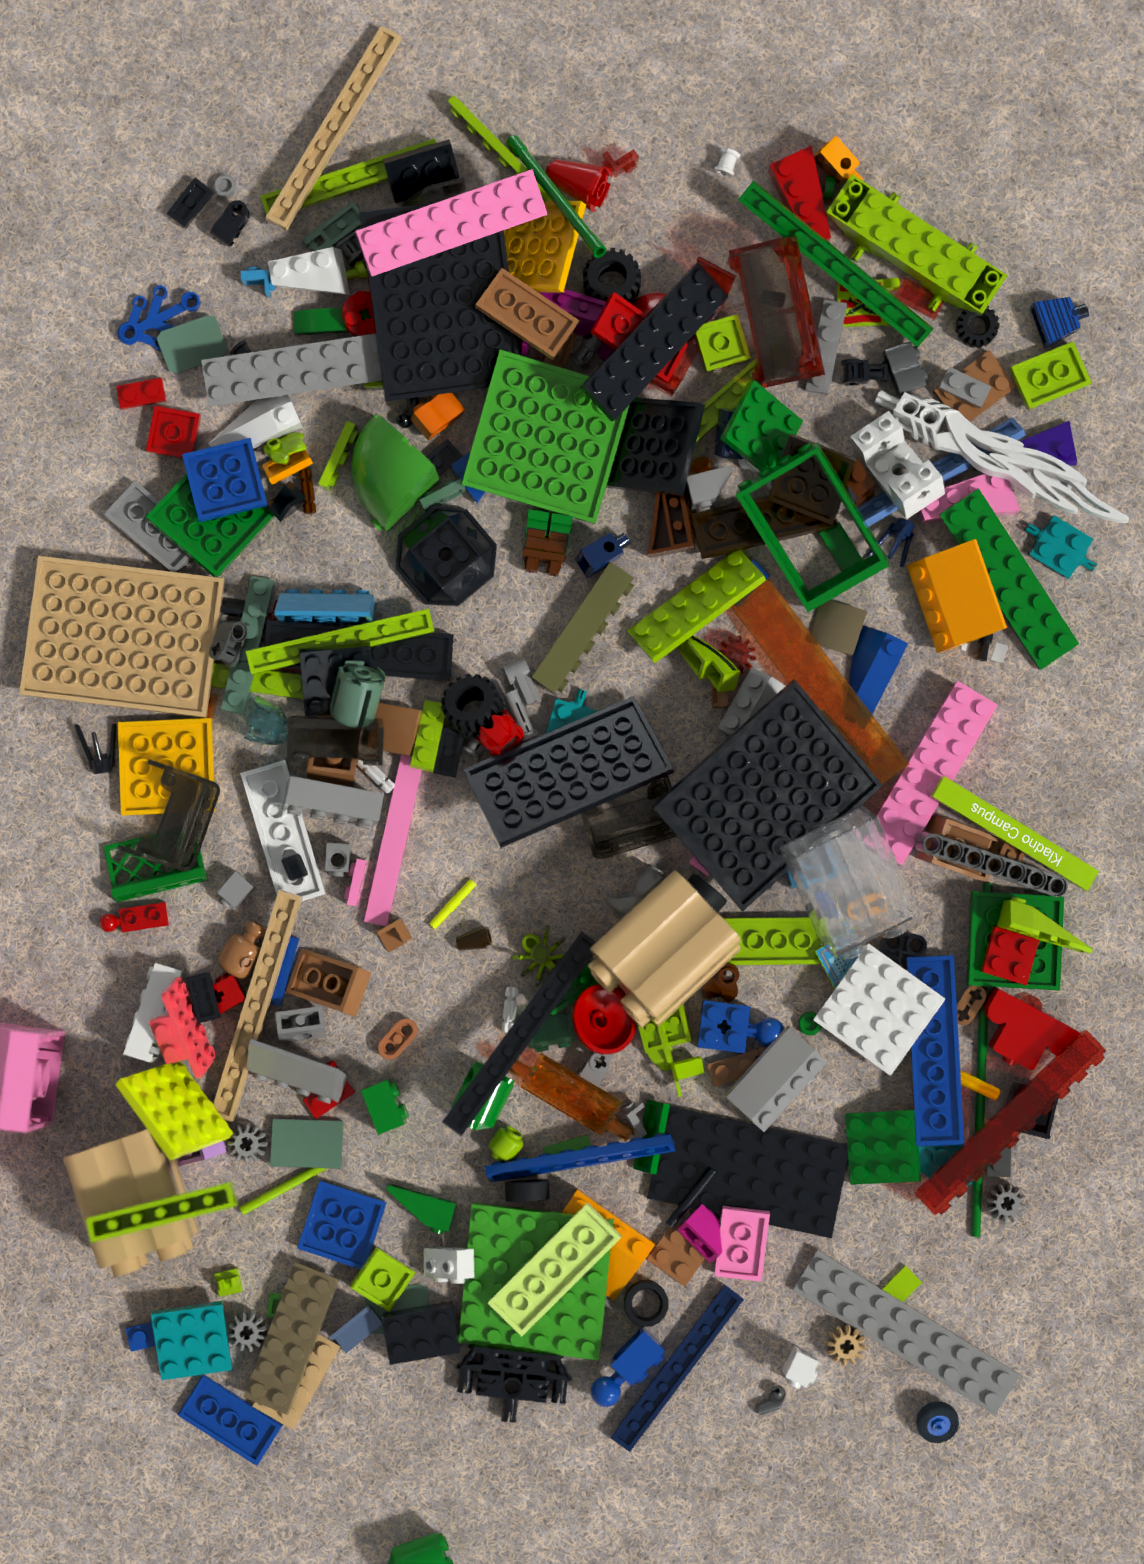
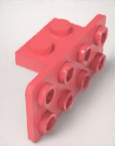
[149,977,215,1078]

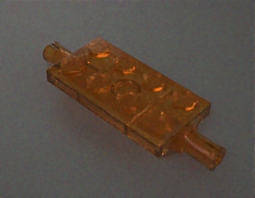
[509,1053,634,1142]

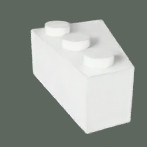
[268,247,350,296]

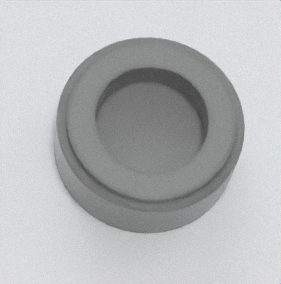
[213,174,237,199]

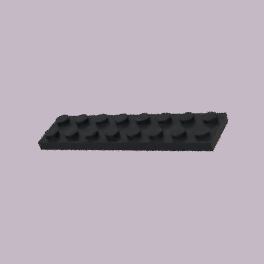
[580,262,729,422]
[265,620,454,681]

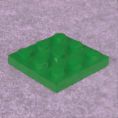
[720,380,803,471]
[845,1110,921,1185]

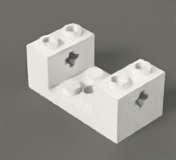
[850,411,945,519]

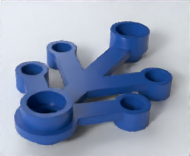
[117,285,201,351]

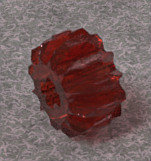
[718,636,756,675]

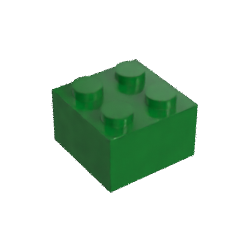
[361,1078,409,1135]

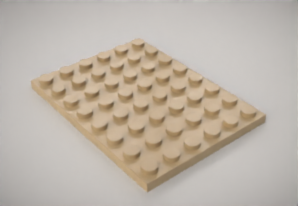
[19,556,225,718]

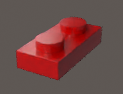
[116,377,167,410]

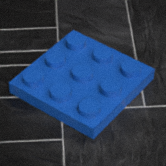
[182,438,268,523]
[297,1180,387,1269]

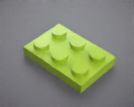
[1009,341,1092,411]

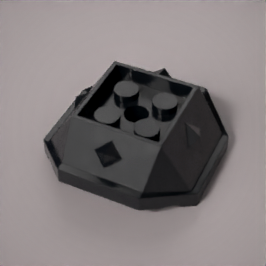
[396,505,497,607]

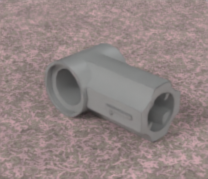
[503,657,540,707]

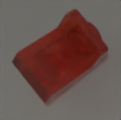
[602,149,639,177]

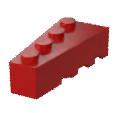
[768,145,831,242]

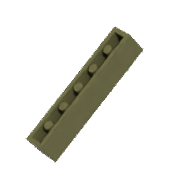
[532,562,634,695]

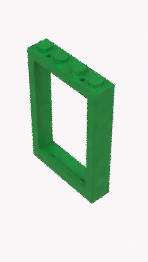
[736,442,889,612]

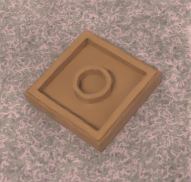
[367,703,422,756]

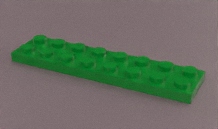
[939,488,1079,670]

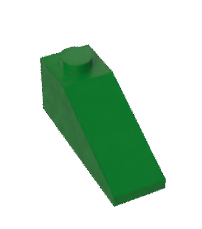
[386,1184,457,1234]

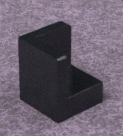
[265,481,306,522]

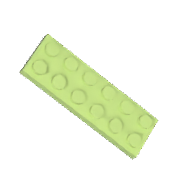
[488,1202,622,1337]

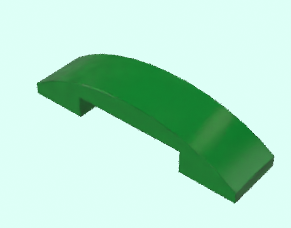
[294,308,370,335]

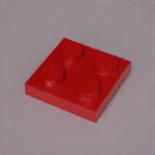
[146,406,201,459]
[980,927,1039,985]

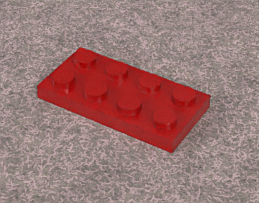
[590,292,688,384]

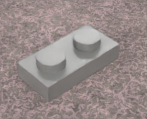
[939,367,991,409]

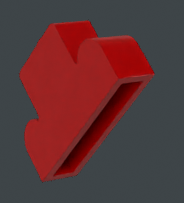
[983,987,1080,1070]

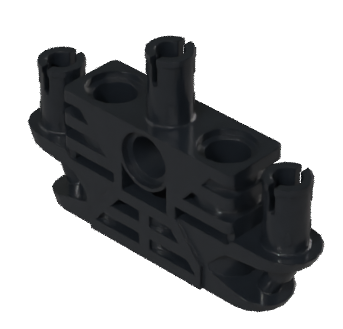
[455,1344,573,1423]

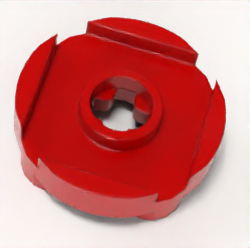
[341,291,375,337]

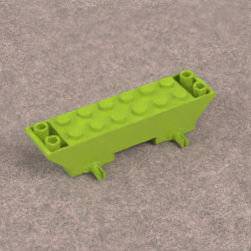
[826,174,1008,315]

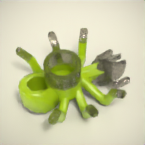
[511,925,566,987]

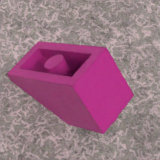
[677,1204,722,1264]

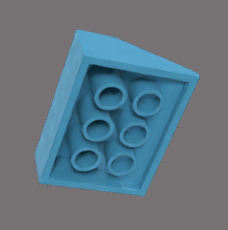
[275,589,375,625]

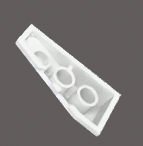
[209,395,303,449]

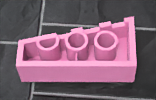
[917,474,1020,524]

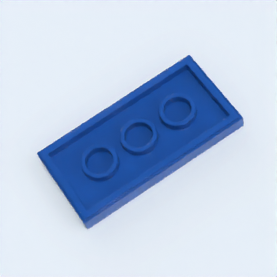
[177,1374,283,1466]

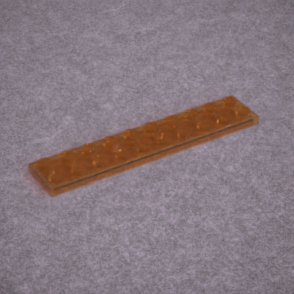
[731,579,910,785]

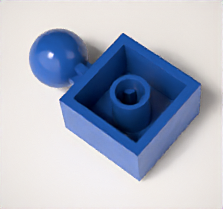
[697,1000,785,1053]
[590,1327,665,1407]

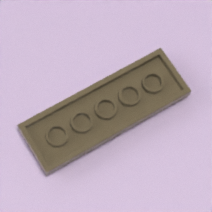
[243,1262,340,1415]

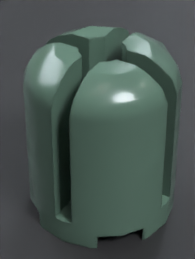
[329,660,386,728]

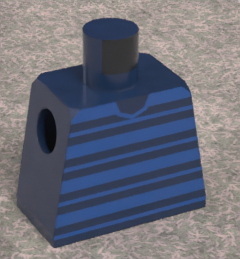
[1030,297,1089,349]
[575,533,630,579]

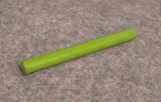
[239,1168,326,1215]

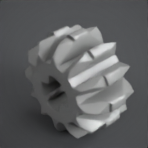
[227,1123,268,1164]
[986,1183,1027,1223]
[227,1311,268,1352]

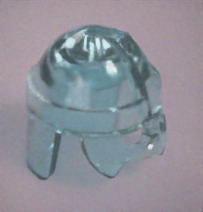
[244,695,290,745]

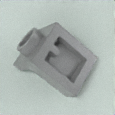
[614,1101,647,1139]

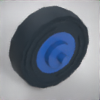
[916,1401,959,1443]

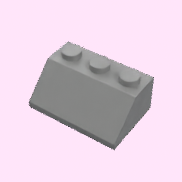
[718,667,786,737]

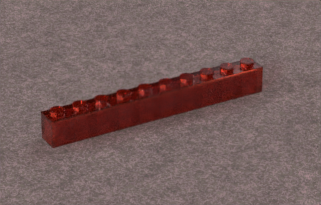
[914,1029,1107,1215]

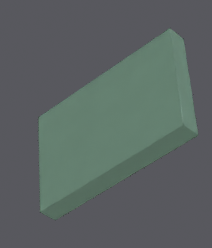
[270,1119,344,1169]

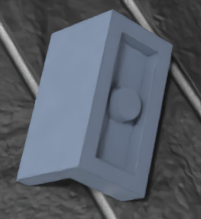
[329,1304,383,1353]

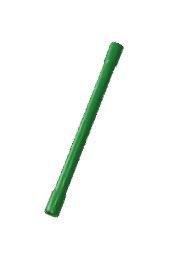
[507,135,606,258]

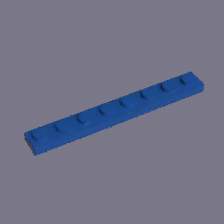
[485,1133,675,1183]

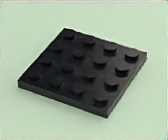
[606,398,705,496]

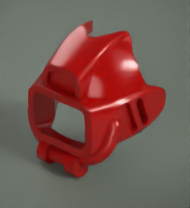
[475,709,524,756]

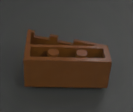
[647,489,696,558]

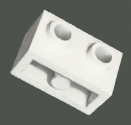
[424,1246,474,1284]
[782,1346,819,1389]

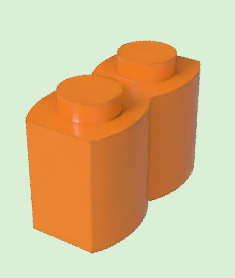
[410,393,466,440]

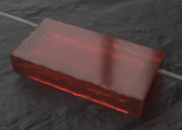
[895,277,944,320]

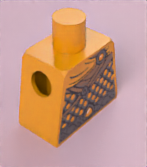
[814,136,863,184]

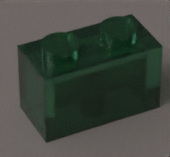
[529,1012,576,1052]

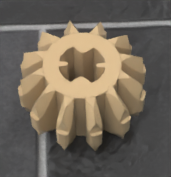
[825,1325,866,1366]

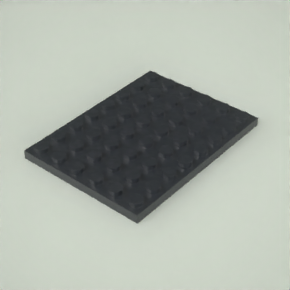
[359,203,519,401]
[651,679,883,911]

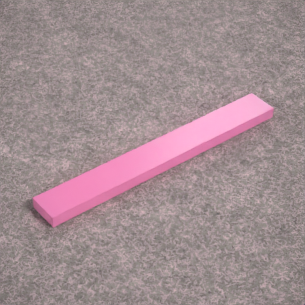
[364,755,422,926]

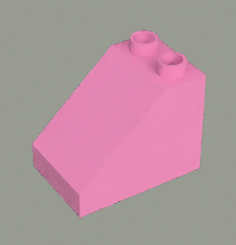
[0,1023,65,1133]

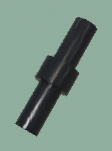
[978,634,993,662]

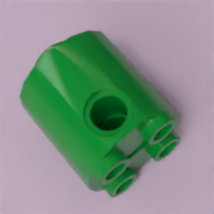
[451,1061,515,1130]
[388,1532,454,1564]

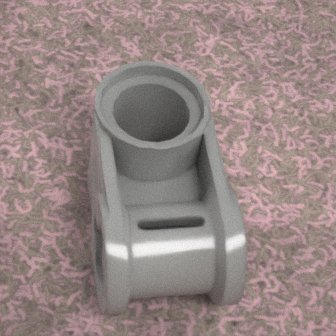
[573,1052,611,1096]

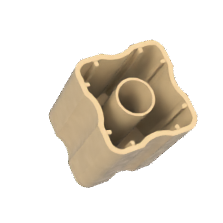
[588,870,741,1028]
[63,1129,200,1278]

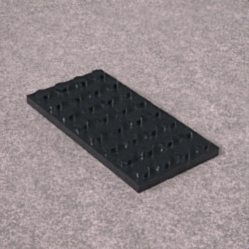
[463,696,674,848]
[647,1106,848,1239]

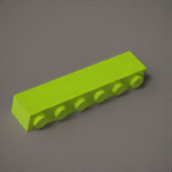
[85,1181,238,1243]

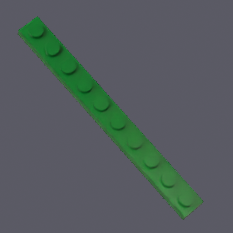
[738,180,933,347]

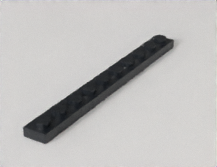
[442,932,597,1137]

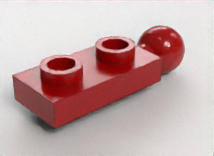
[99,902,169,933]

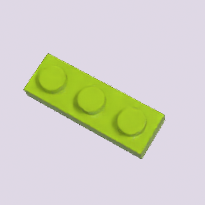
[318,421,359,491]
[410,700,445,772]

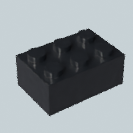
[382,1301,461,1365]

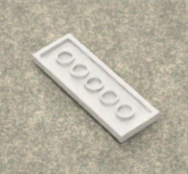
[240,760,326,902]

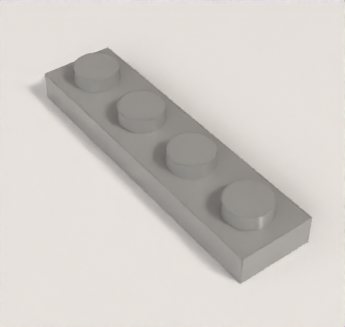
[806,299,847,395]

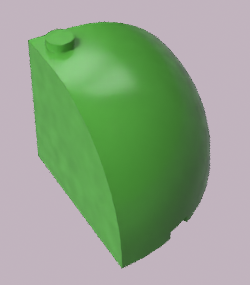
[351,414,440,532]

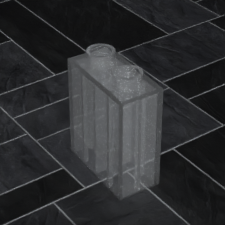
[779,806,919,959]

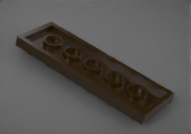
[690,495,838,559]

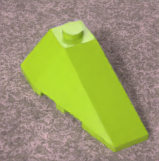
[997,897,1093,954]

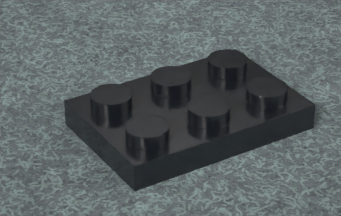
[383,139,461,203]

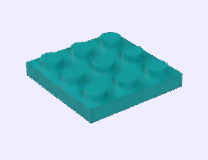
[151,1301,232,1380]

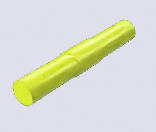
[429,879,476,930]

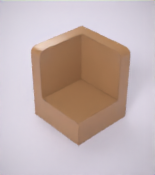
[376,918,413,952]

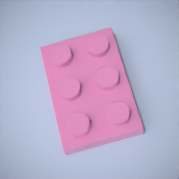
[714,1206,770,1282]

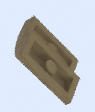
[807,600,867,656]

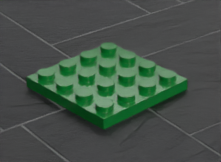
[146,473,275,578]
[966,891,1064,991]

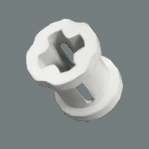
[714,148,740,178]

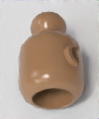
[218,920,267,979]

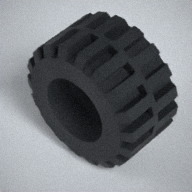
[583,248,641,304]
[441,674,504,739]

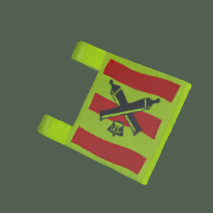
[837,278,900,327]

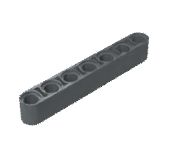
[914,832,1068,897]

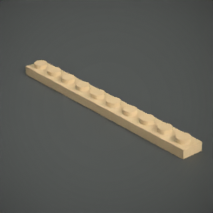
[266,26,402,231]
[213,890,303,1122]

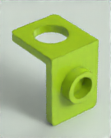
[670,1056,704,1097]

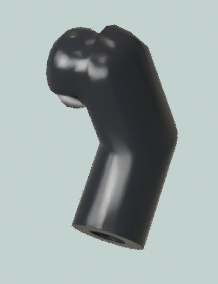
[397,397,419,428]

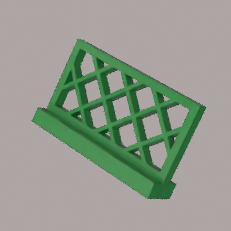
[104,824,208,903]

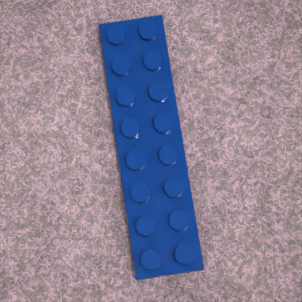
[907,955,964,1146]

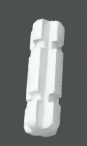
[357,755,395,794]
[501,987,518,1033]

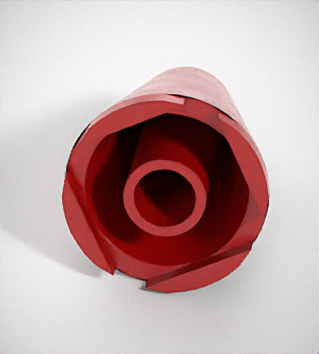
[545,159,612,212]

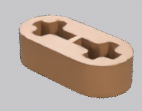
[957,986,988,1025]

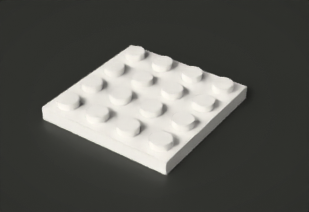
[813,943,945,1076]

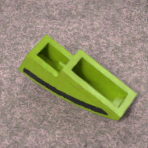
[678,635,740,693]

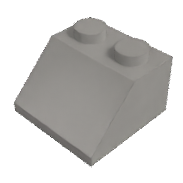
[685,465,733,512]

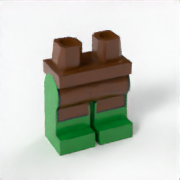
[523,509,573,577]

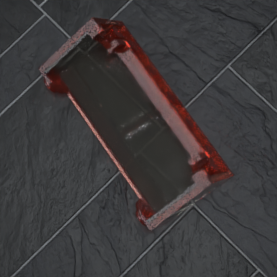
[728,237,825,388]

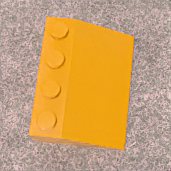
[906,539,1007,653]
[560,1188,655,1300]

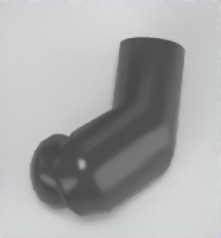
[756,1385,786,1415]

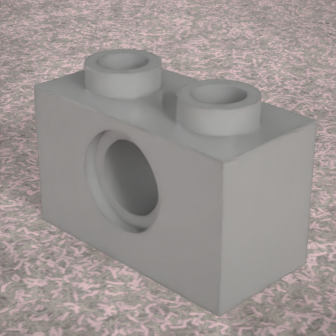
[275,1006,326,1044]

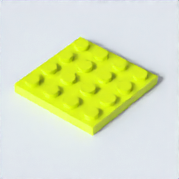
[115,1061,233,1161]

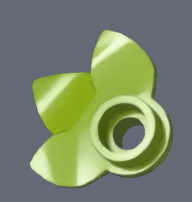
[263,432,307,464]

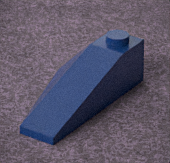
[844,626,908,729]

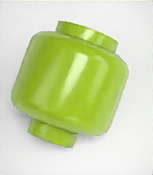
[489,1126,524,1161]

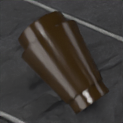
[456,926,492,951]

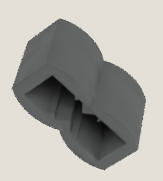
[882,341,928,396]

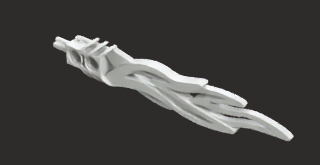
[875,390,1129,523]

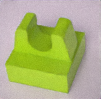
[214,1268,243,1297]

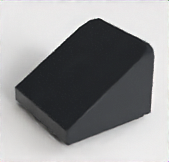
[220,597,245,617]
[281,854,308,881]

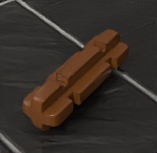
[299,469,316,515]

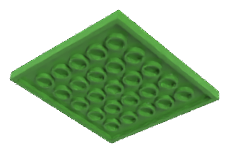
[461,349,629,524]
[459,1202,614,1360]

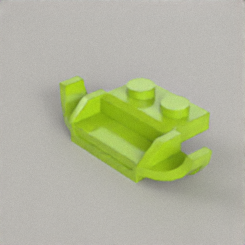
[638,1004,694,1071]

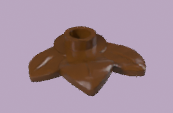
[702,963,739,1003]

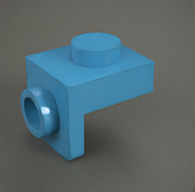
[241,267,276,298]

